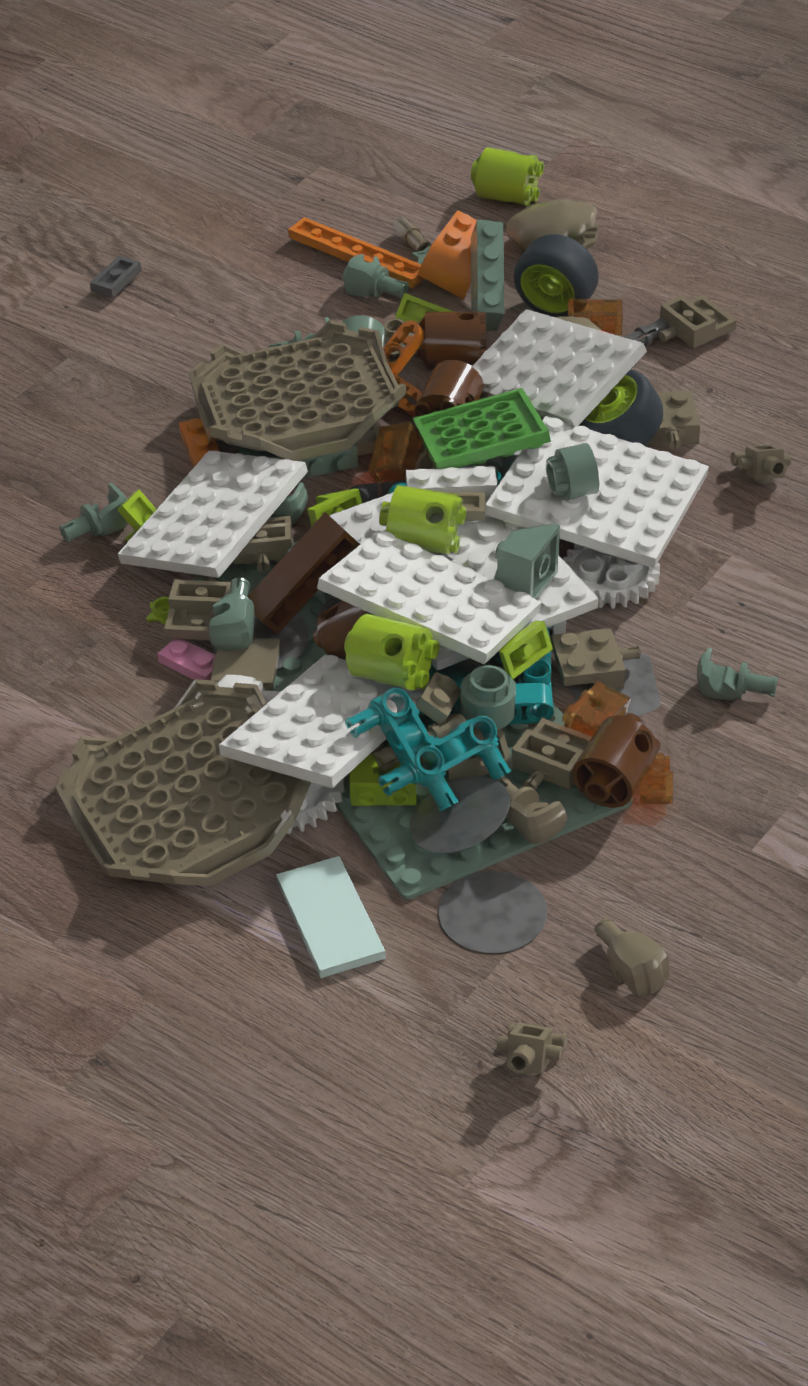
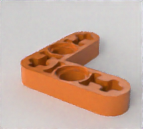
[383,320,425,417]

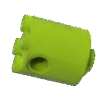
[471,147,544,206]
[379,485,466,555]
[344,614,440,690]

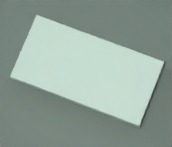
[276,856,386,978]

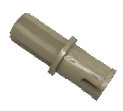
[393,216,432,252]

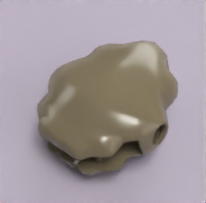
[505,198,599,250]

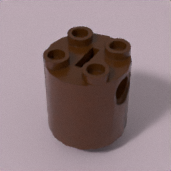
[416,311,486,367]
[415,360,484,417]
[313,601,376,660]
[572,713,661,808]

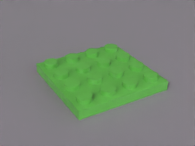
[413,388,551,469]

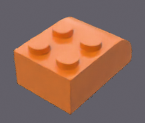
[418,210,477,300]

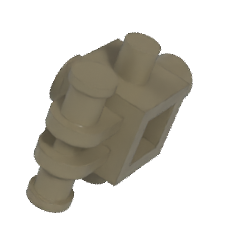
[731,444,791,484]
[497,1022,568,1076]

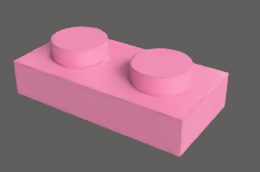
[157,639,215,680]

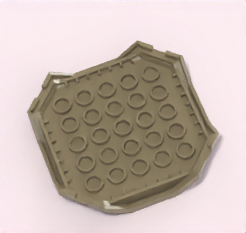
[189,320,406,461]
[55,679,311,886]

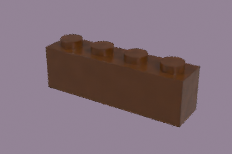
[248,512,360,635]

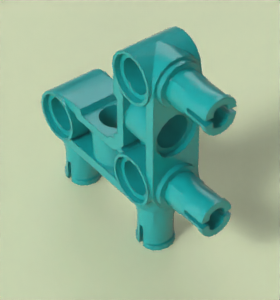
[345,688,511,812]

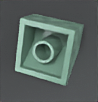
[494,523,560,600]

